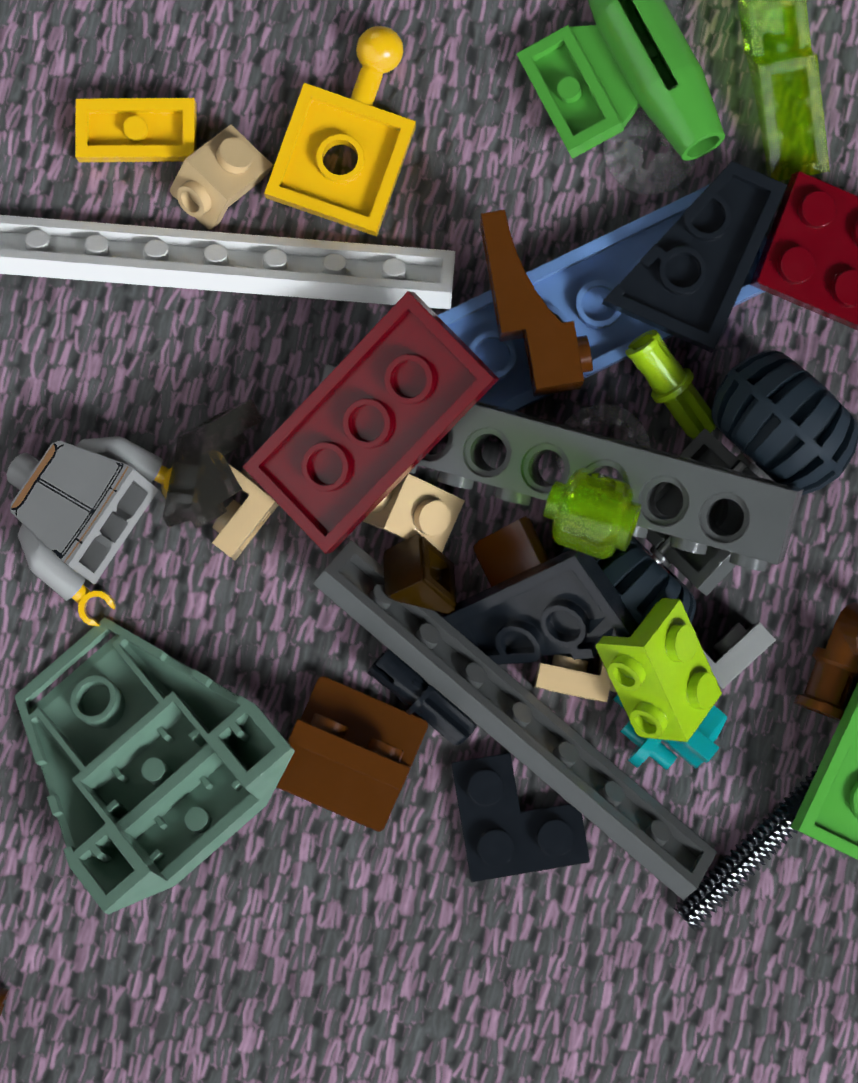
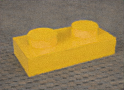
[75,98,197,163]

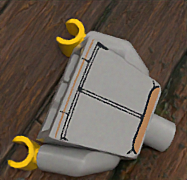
[6,436,198,626]

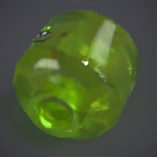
[543,468,642,559]

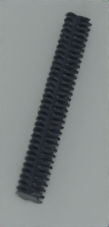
[674,766,819,932]

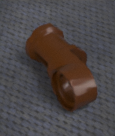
[794,602,858,721]

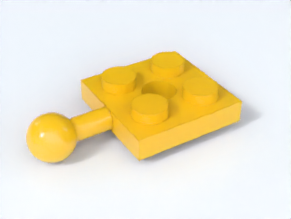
[264,26,416,237]

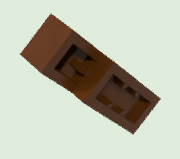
[480,210,593,397]

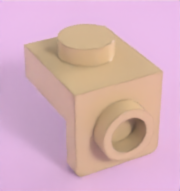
[170,124,273,230]
[362,473,465,553]

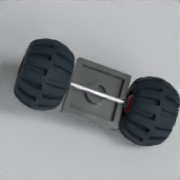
[561,350,858,641]

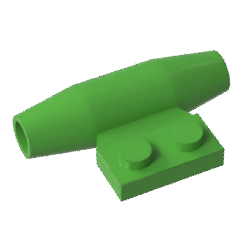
[516,0,725,161]

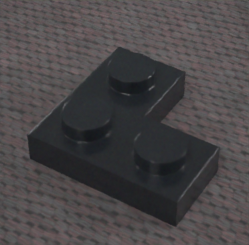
[451,753,590,882]

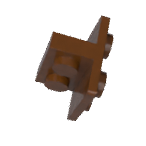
[277,677,428,832]

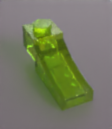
[738,0,830,181]

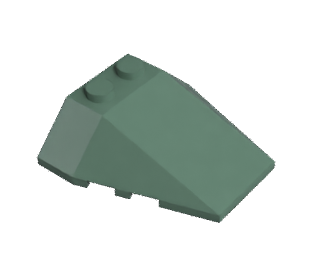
[14,617,295,915]

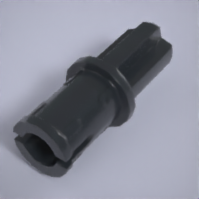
[367,648,477,745]

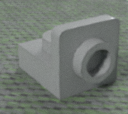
[703,622,776,689]

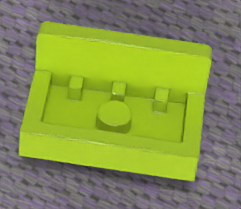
[596,598,722,742]

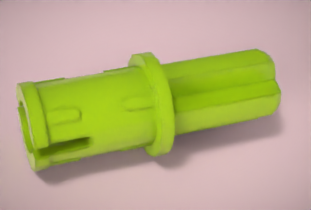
[625,330,716,439]

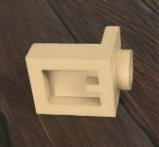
[212,464,279,560]
[533,655,617,703]

